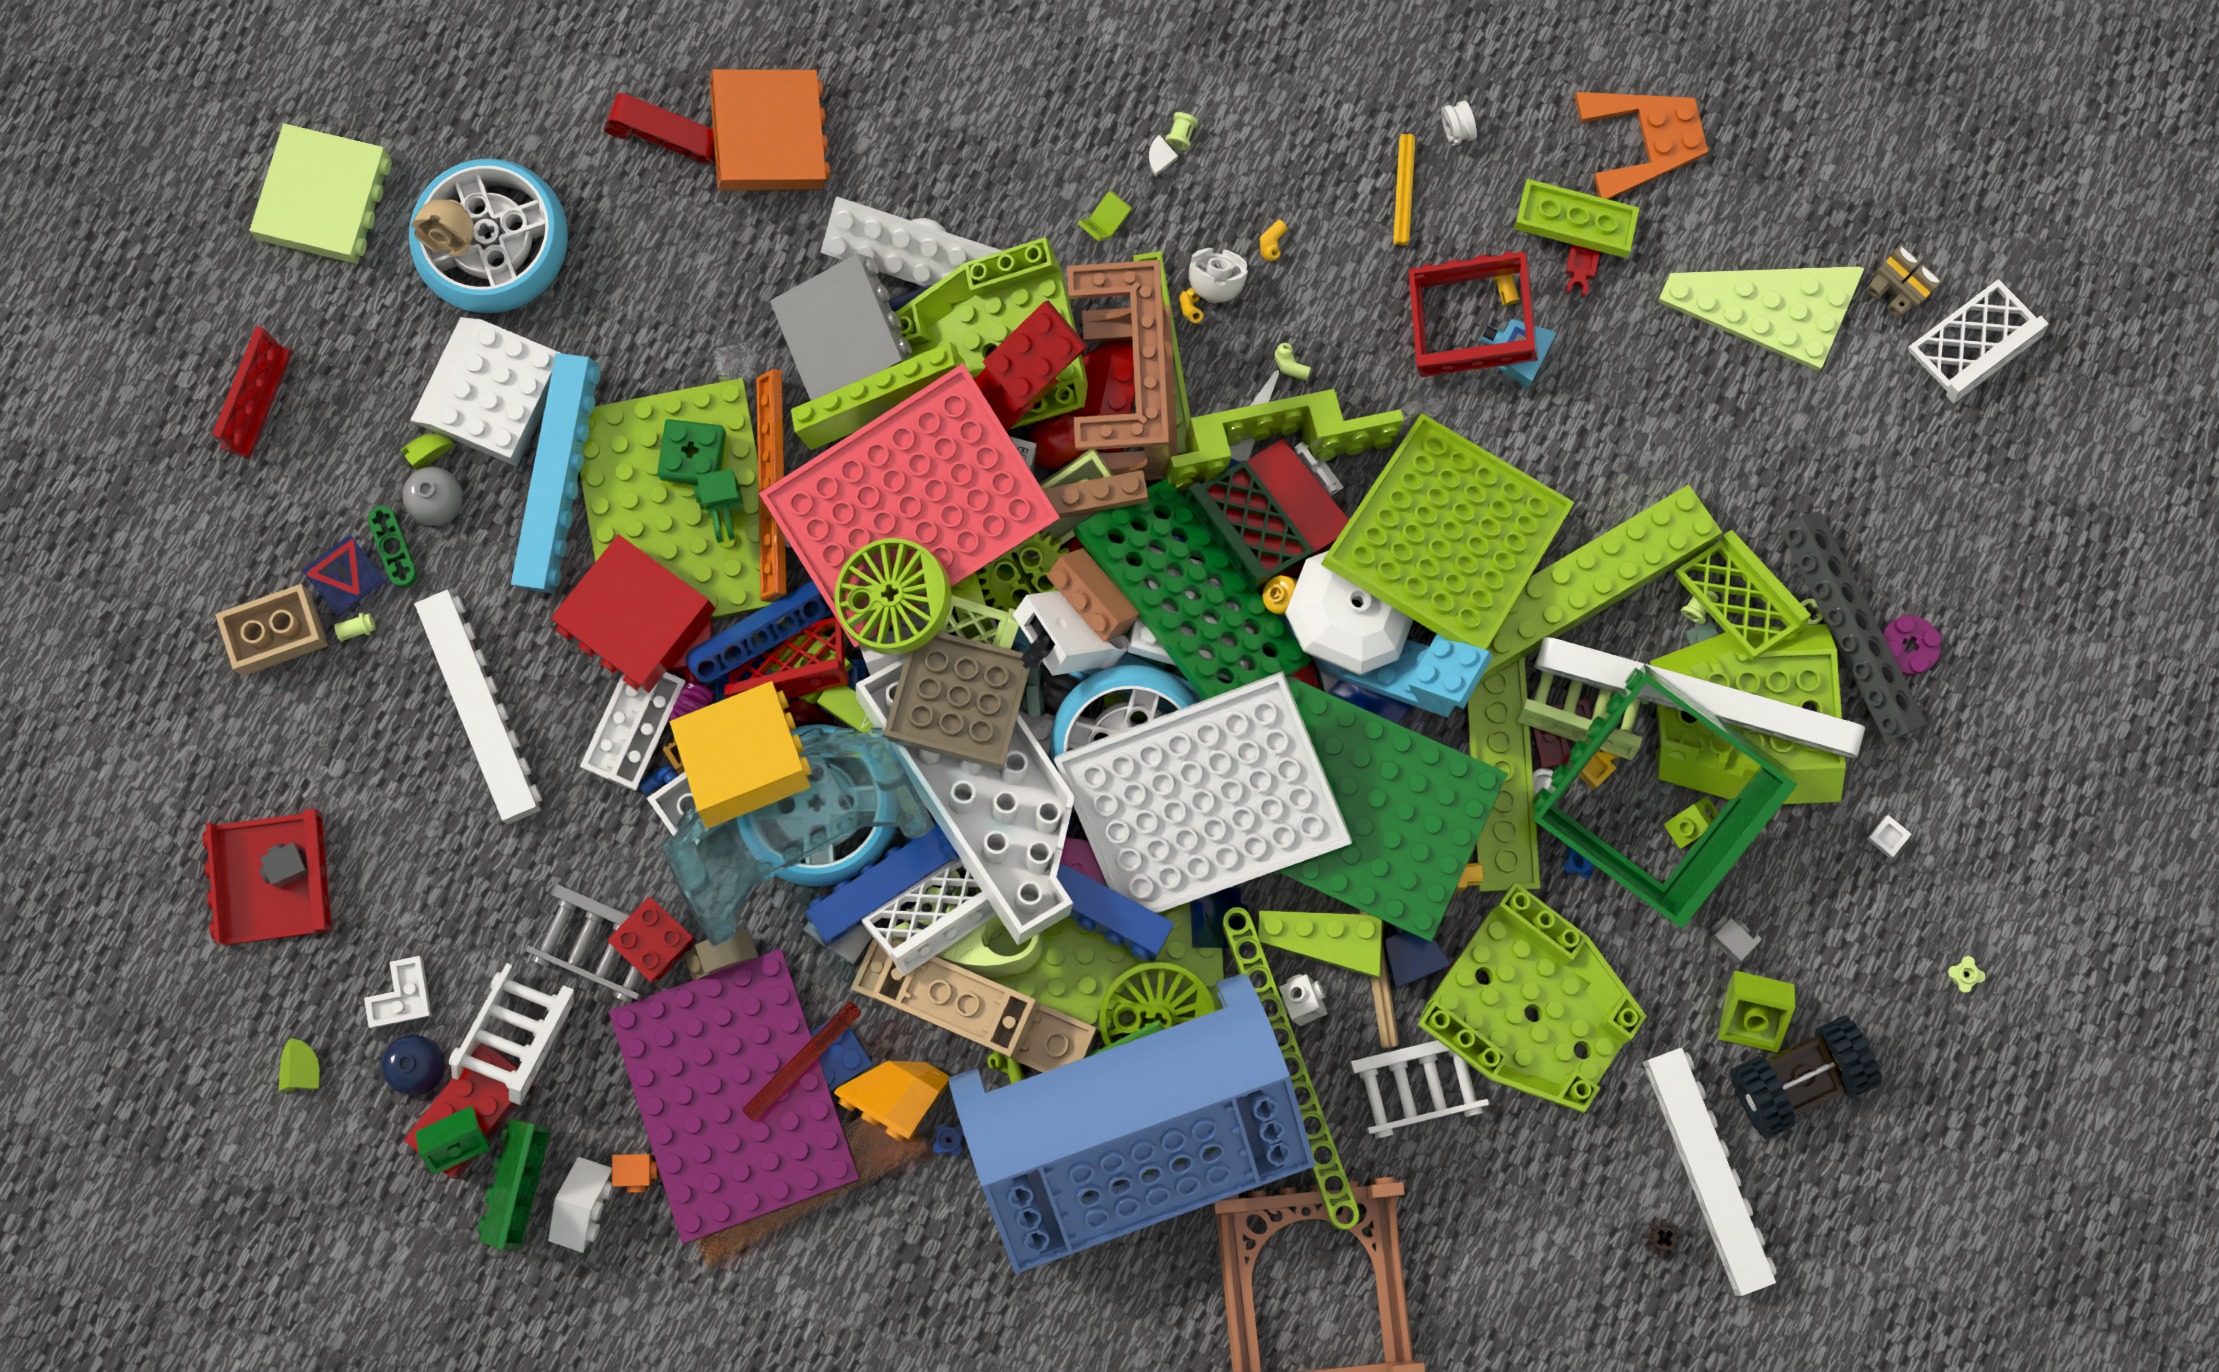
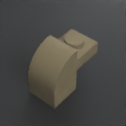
[683,929,758,980]

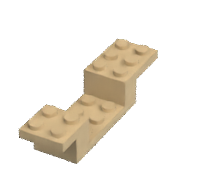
[850,936,1098,1073]

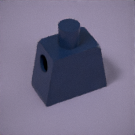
[1383,923,1450,990]

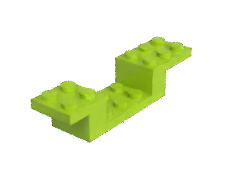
[1165,389,1404,491]

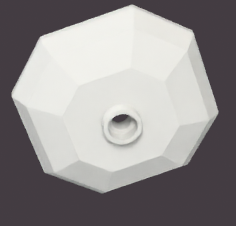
[1285,551,1413,675]

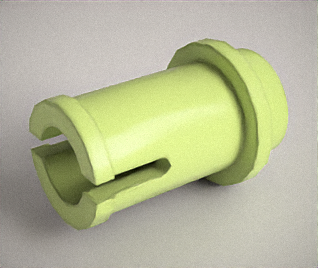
[334,612,376,642]

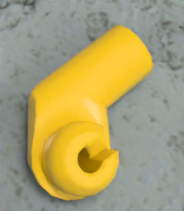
[1259,219,1288,261]
[1179,288,1203,323]

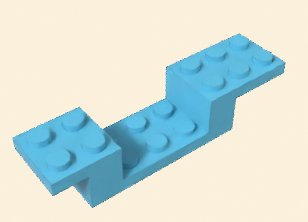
[1275,614,1493,718]

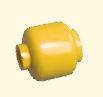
[1262,575,1298,616]

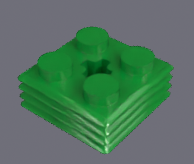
[657,419,726,485]

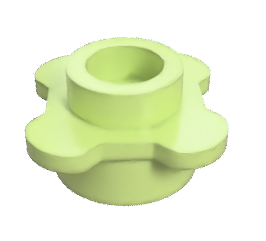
[1948,956,1985,993]

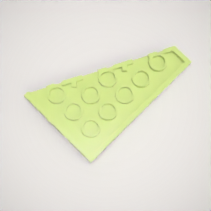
[1657,266,1864,371]

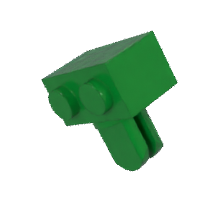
[693,468,745,543]

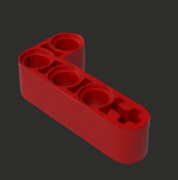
[603,93,715,165]

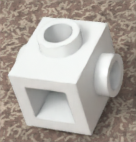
[1279,974,1328,1026]

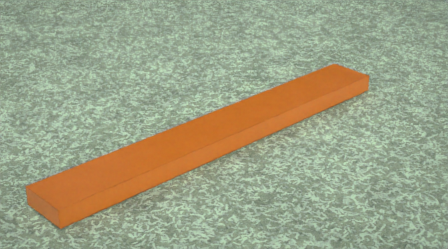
[756,369,786,602]

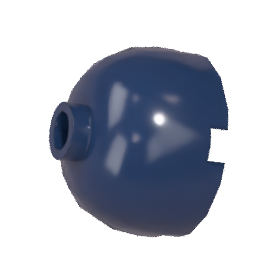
[381,1034,445,1096]

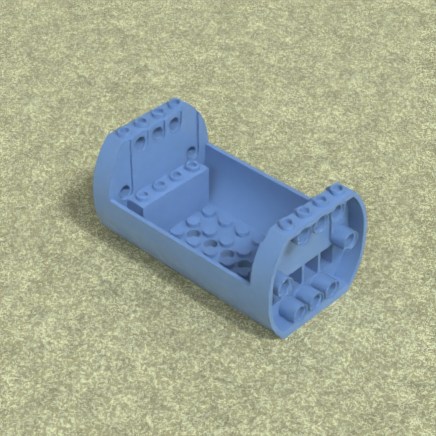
[948,972,1316,1274]

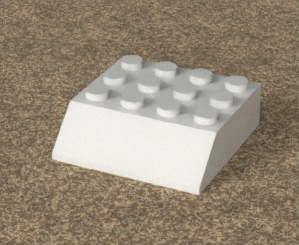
[410,317,560,467]

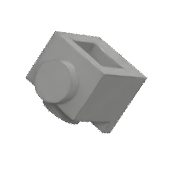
[1709,915,1762,964]

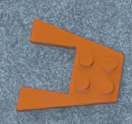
[1574,92,1708,199]

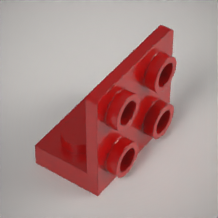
[608,897,698,985]

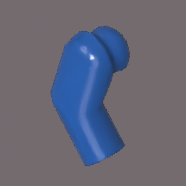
[639,765,679,795]

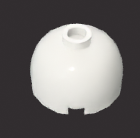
[1189,248,1248,303]

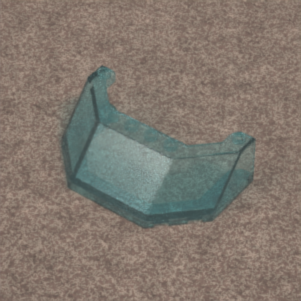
[661,728,935,947]

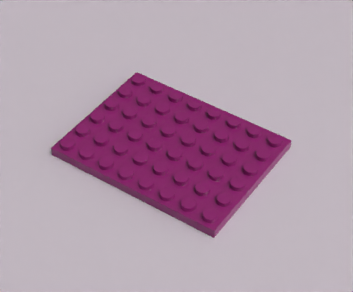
[608,948,860,1245]

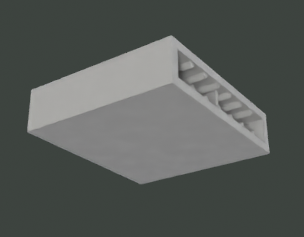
[770,253,912,401]

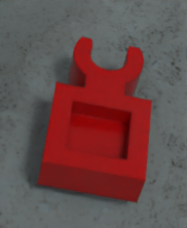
[1565,244,1600,298]

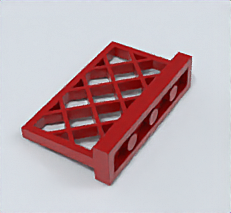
[212,326,293,459]
[725,617,849,699]

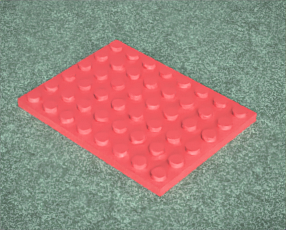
[759,363,1061,648]

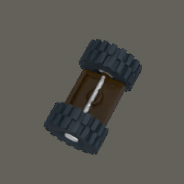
[1730,1015,1882,1139]

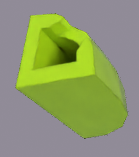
[400,433,456,471]
[279,1038,320,1091]

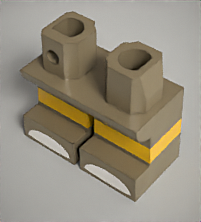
[1867,244,1942,318]

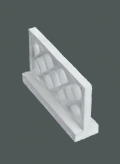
[1908,279,2049,404]
[861,858,997,976]

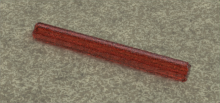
[743,1001,861,1121]

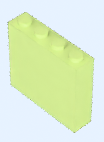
[249,123,392,264]

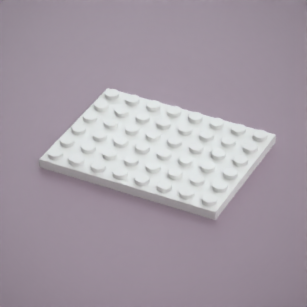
[1054,671,1352,913]

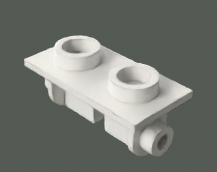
[1293,442,1344,497]

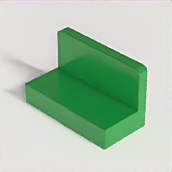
[415,1106,490,1176]

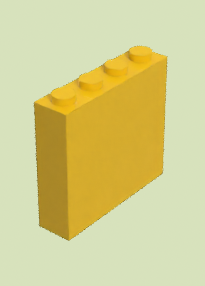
[669,681,812,829]

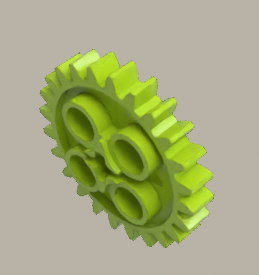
[978,531,1069,612]

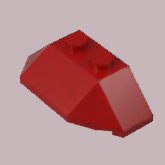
[1071,340,1135,453]

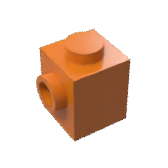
[612,1154,659,1193]

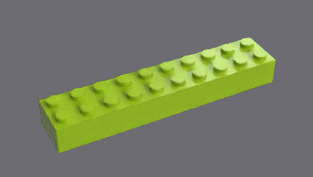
[1477,484,1722,685]

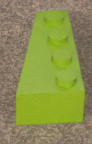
[1258,911,1384,980]

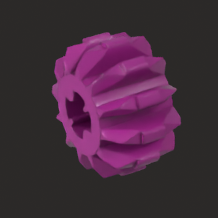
[669,681,714,723]

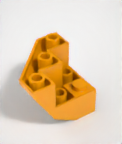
[834,1061,950,1142]

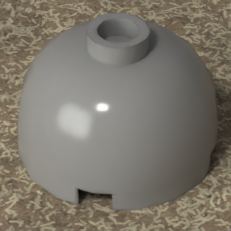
[402,466,464,526]

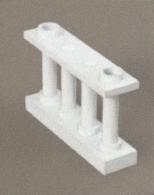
[449,963,574,1105]
[1349,1040,1489,1139]

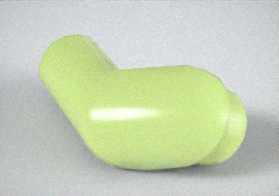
[1275,343,1311,381]

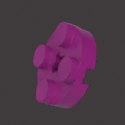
[1882,615,1941,676]

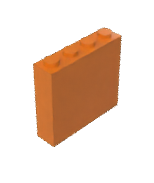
[709,69,830,191]

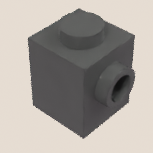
[260,842,308,888]

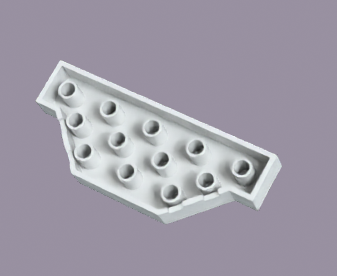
[855,656,1075,945]

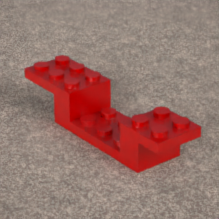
[974,300,1088,432]

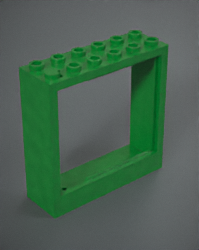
[1532,664,1797,929]

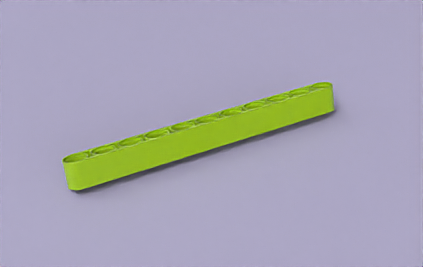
[1223,907,1359,1230]

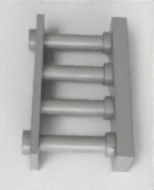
[526,884,644,1004]

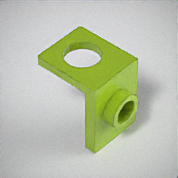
[1077,191,1132,242]
[1664,796,1719,849]

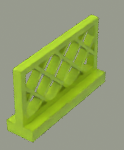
[1674,530,1811,661]

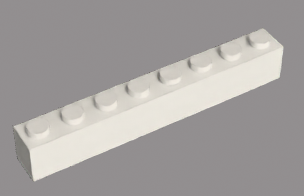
[414,589,543,825]
[1643,1047,1777,1296]

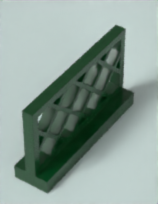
[1185,460,1314,593]

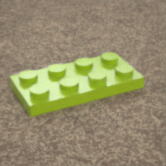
[1514,179,1639,259]

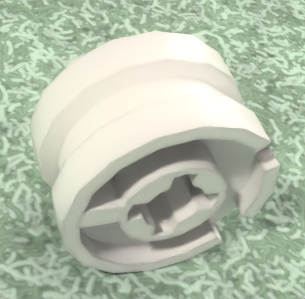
[1441,100,1477,146]

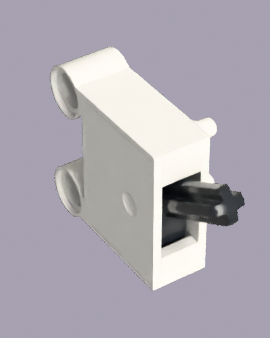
[1013,591,1129,676]

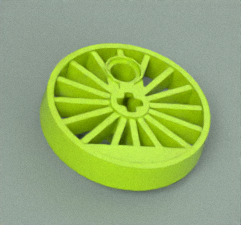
[835,538,952,655]
[1099,959,1216,1046]

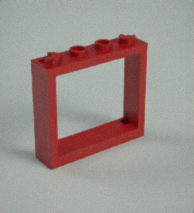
[1408,251,1538,378]

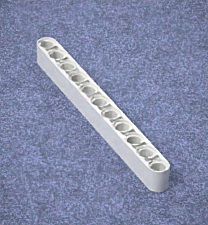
[1535,637,1865,758]

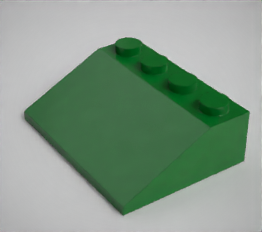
[478,1119,552,1250]

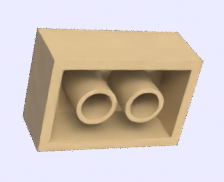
[215,584,328,676]

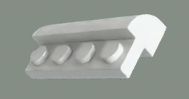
[580,672,686,791]

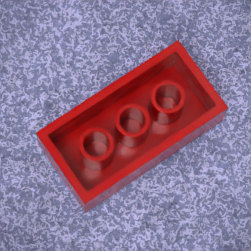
[403,1043,537,1179]

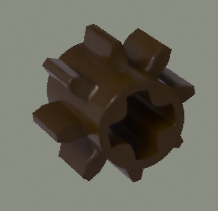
[1642,1219,1683,1258]

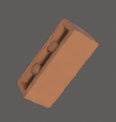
[1047,548,1140,642]

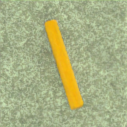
[1393,134,1415,246]

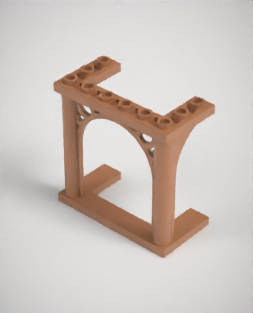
[1067,260,1178,482]
[1211,1177,1425,1372]

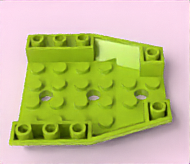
[895,237,1088,429]
[1649,624,1846,805]
[1417,882,1647,1113]

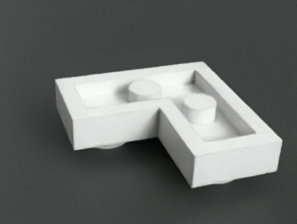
[364,956,432,1029]

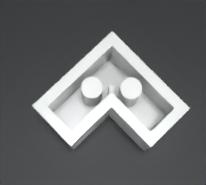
[548,1157,614,1253]

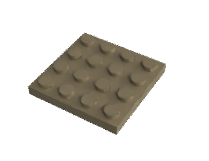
[883,626,1031,770]

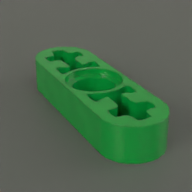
[368,506,418,588]

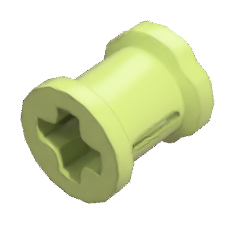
[1165,112,1198,151]
[1681,589,1719,625]

